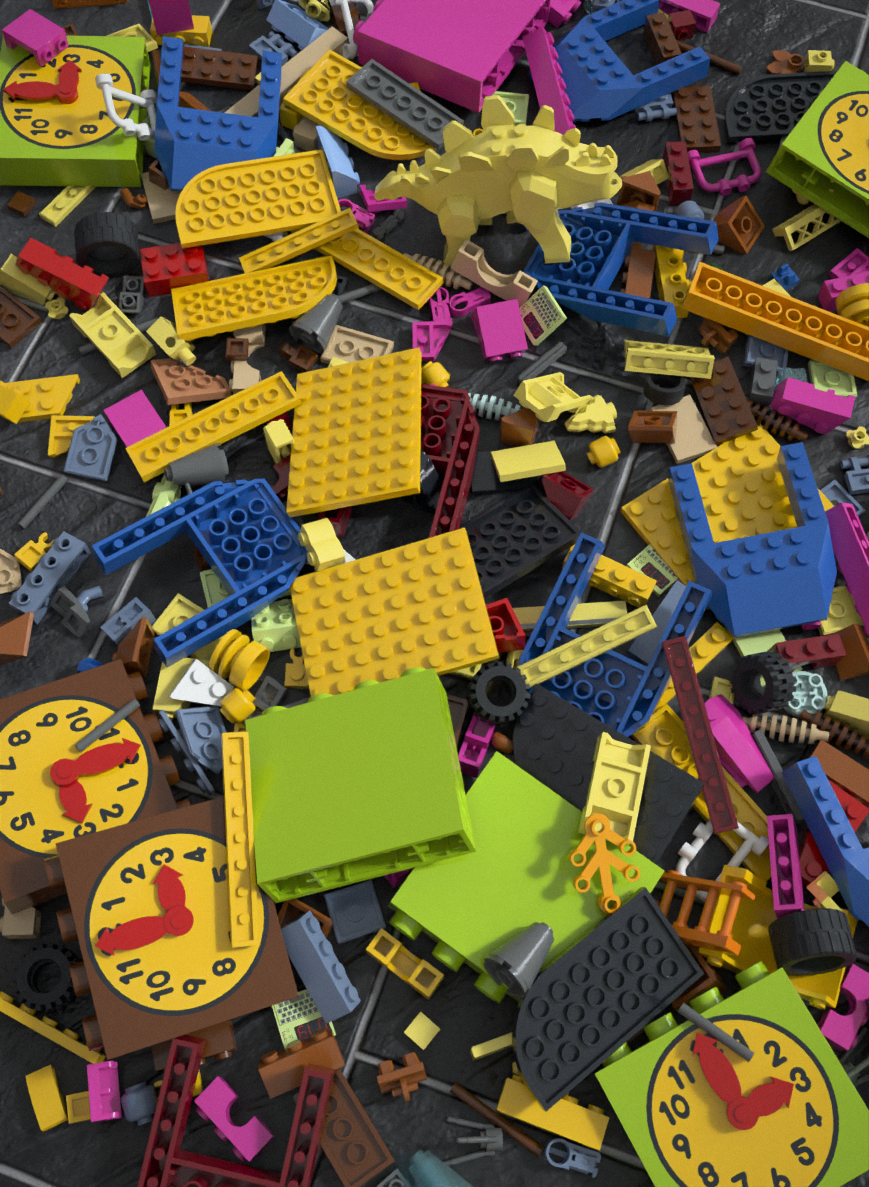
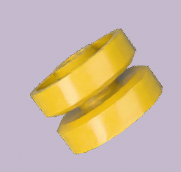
[835,283,869,327]

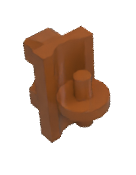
[698,317,738,355]
[377,1052,427,1102]

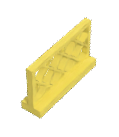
[624,340,715,379]

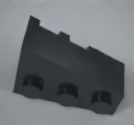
[398,450,443,517]

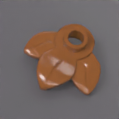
[766,50,804,74]

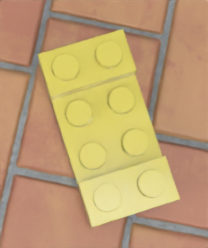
[69,292,156,378]
[513,372,593,422]
[578,732,651,847]

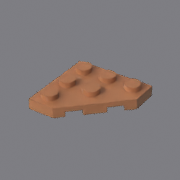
[151,358,231,405]

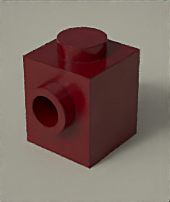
[667,10,696,41]

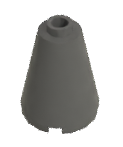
[289,294,343,354]
[164,443,229,486]
[483,922,554,998]

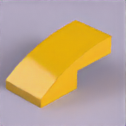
[25,1064,68,1132]

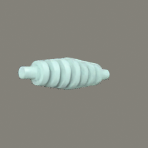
[468,393,521,421]

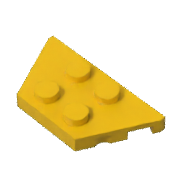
[5,374,80,423]

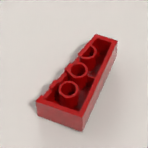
[15,238,109,311]
[486,598,526,653]
[799,779,869,892]

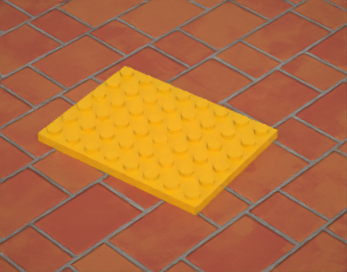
[286,347,421,518]
[620,424,834,612]
[290,528,499,697]

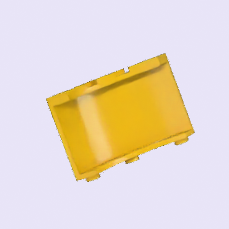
[699,865,857,1009]

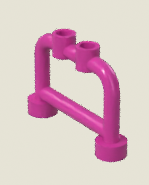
[687,138,762,196]

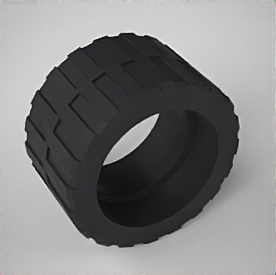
[74,212,140,278]
[768,908,857,976]

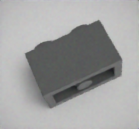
[747,357,778,410]

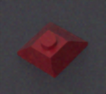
[542,471,595,521]

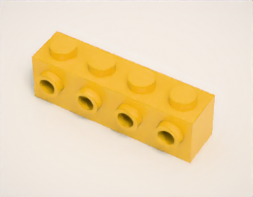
[652,245,690,318]
[562,545,657,608]
[495,1075,609,1151]

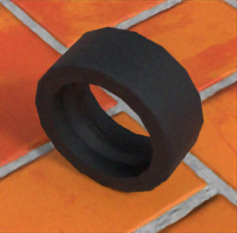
[643,373,686,405]

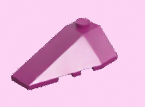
[704,694,775,794]

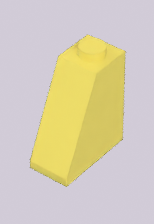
[0,254,56,306]
[153,658,210,721]
[823,690,869,739]

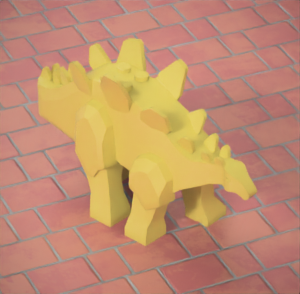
[374,95,622,270]

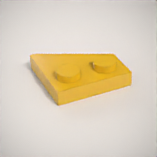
[48,415,95,458]

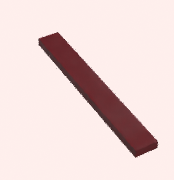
[662,636,739,834]

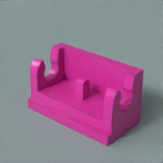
[87,1061,122,1123]

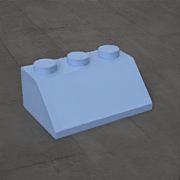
[266,0,329,50]
[316,126,360,198]

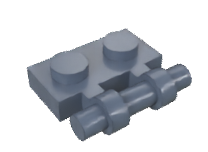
[249,31,298,66]
[634,93,677,122]
[840,455,869,495]

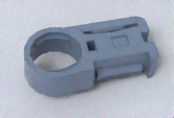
[543,1138,601,1178]

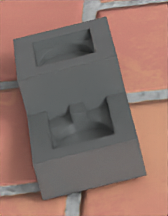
[50,586,90,638]
[247,676,288,719]

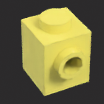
[803,50,834,73]

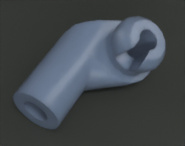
[77,586,103,612]

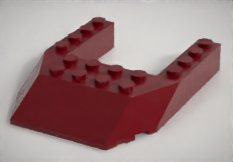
[318,384,480,538]
[137,1034,335,1187]

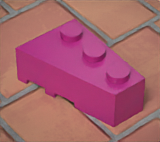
[770,377,856,435]

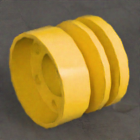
[208,629,270,691]

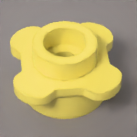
[45,297,69,319]
[846,427,869,449]

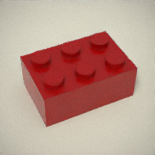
[140,243,209,297]

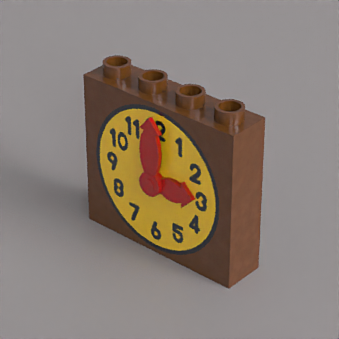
[0,659,191,914]
[44,797,299,1060]

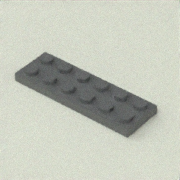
[346,59,464,150]

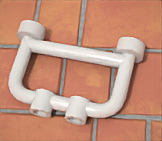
[329,0,374,60]
[95,74,157,141]
[676,820,769,902]

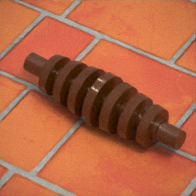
[748,400,808,442]
[799,710,869,758]

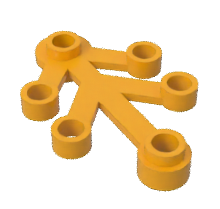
[568,813,640,914]

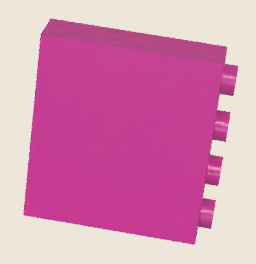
[353,0,551,113]

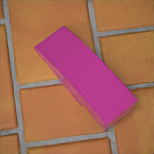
[458,704,500,778]

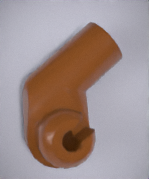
[120,188,147,209]
[491,732,514,754]

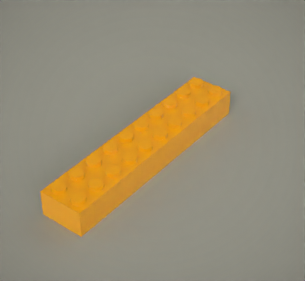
[681,262,869,381]

